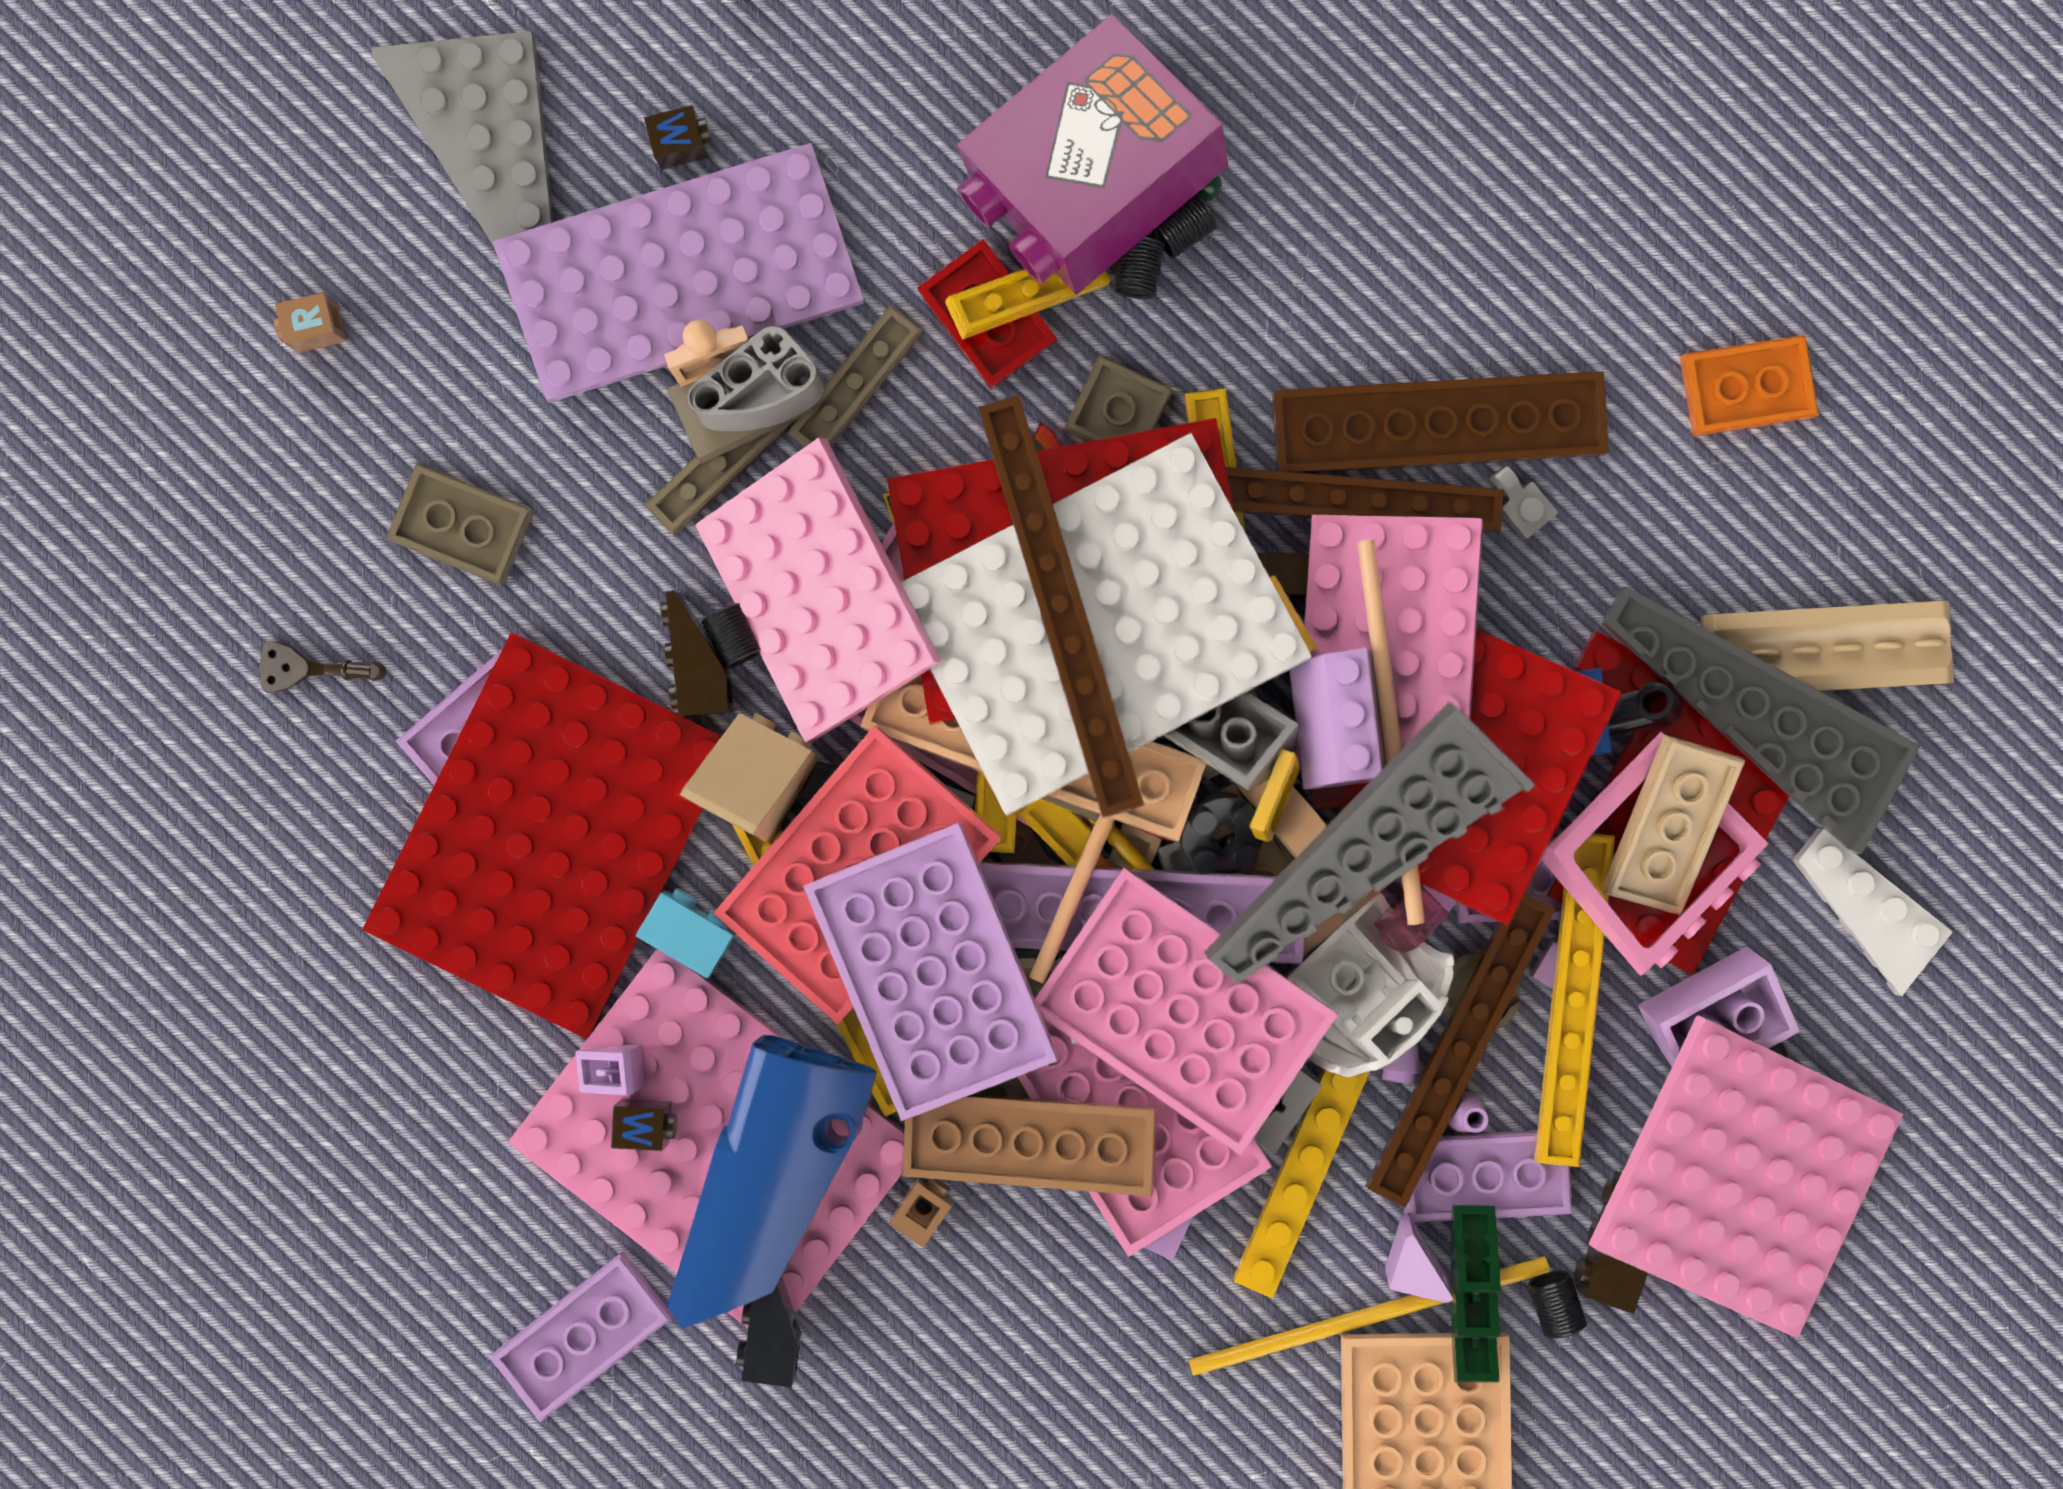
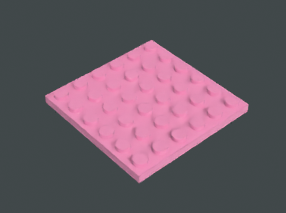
[1589,1015,1904,1339]

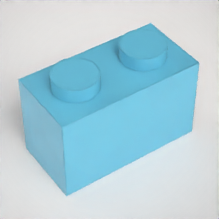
[635,888,737,979]

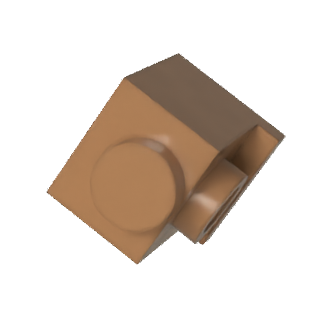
[889,1178,953,1248]

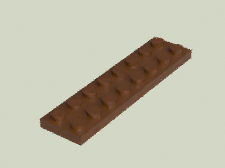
[1272,371,1609,473]

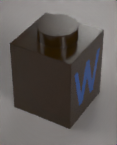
[644,105,712,170]
[611,1099,678,1151]

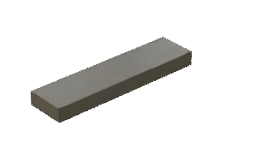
[787,305,923,448]
[645,422,794,536]

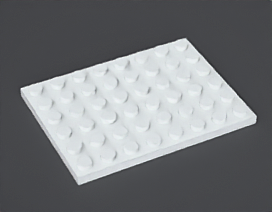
[901,433,1312,816]

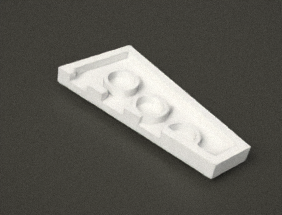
[1792,828,1953,996]

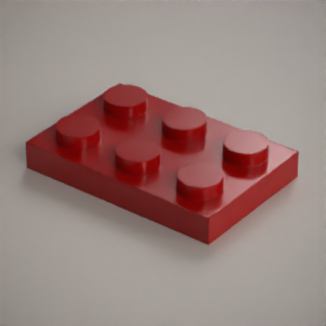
[917,239,1057,390]

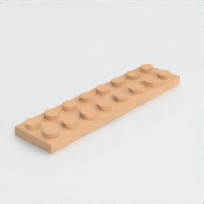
[861,675,1206,842]

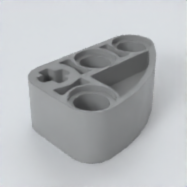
[688,326,824,432]

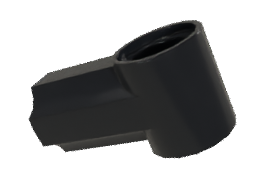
[1608,682,1682,737]

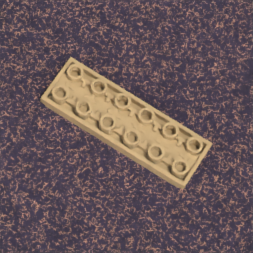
[1701,601,1954,691]

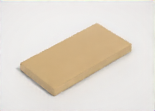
[1601,735,1745,915]

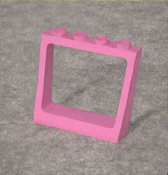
[1542,732,1769,976]

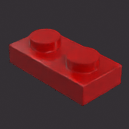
[1574,631,1664,706]

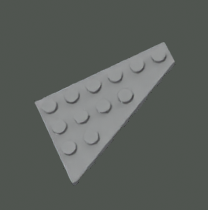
[371,31,554,248]

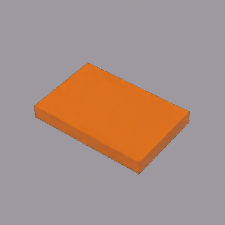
[1680,335,1819,437]

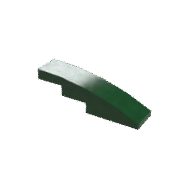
[1451,1205,1501,1383]

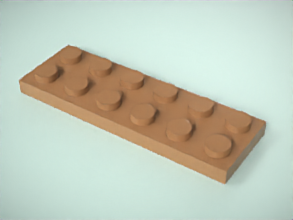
[902,1095,1157,1197]

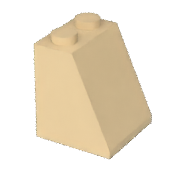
[680,713,819,845]

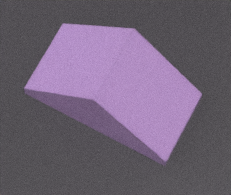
[576,1043,645,1096]
[1385,1213,1454,1303]

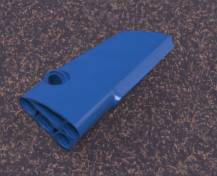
[667,1035,877,1329]

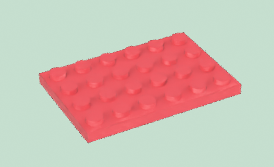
[713,725,1003,1025]

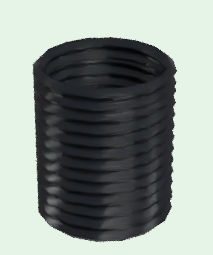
[1152,193,1217,259]
[1112,236,1165,299]
[701,603,761,669]
[1527,1270,1587,1339]

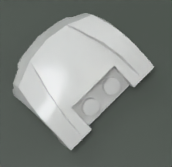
[1285,893,1454,1077]

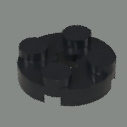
[1179,792,1263,874]

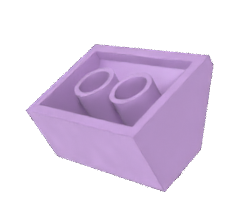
[1290,648,1387,790]
[1638,946,1800,1066]

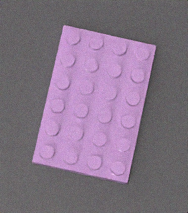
[803,821,1059,1121]

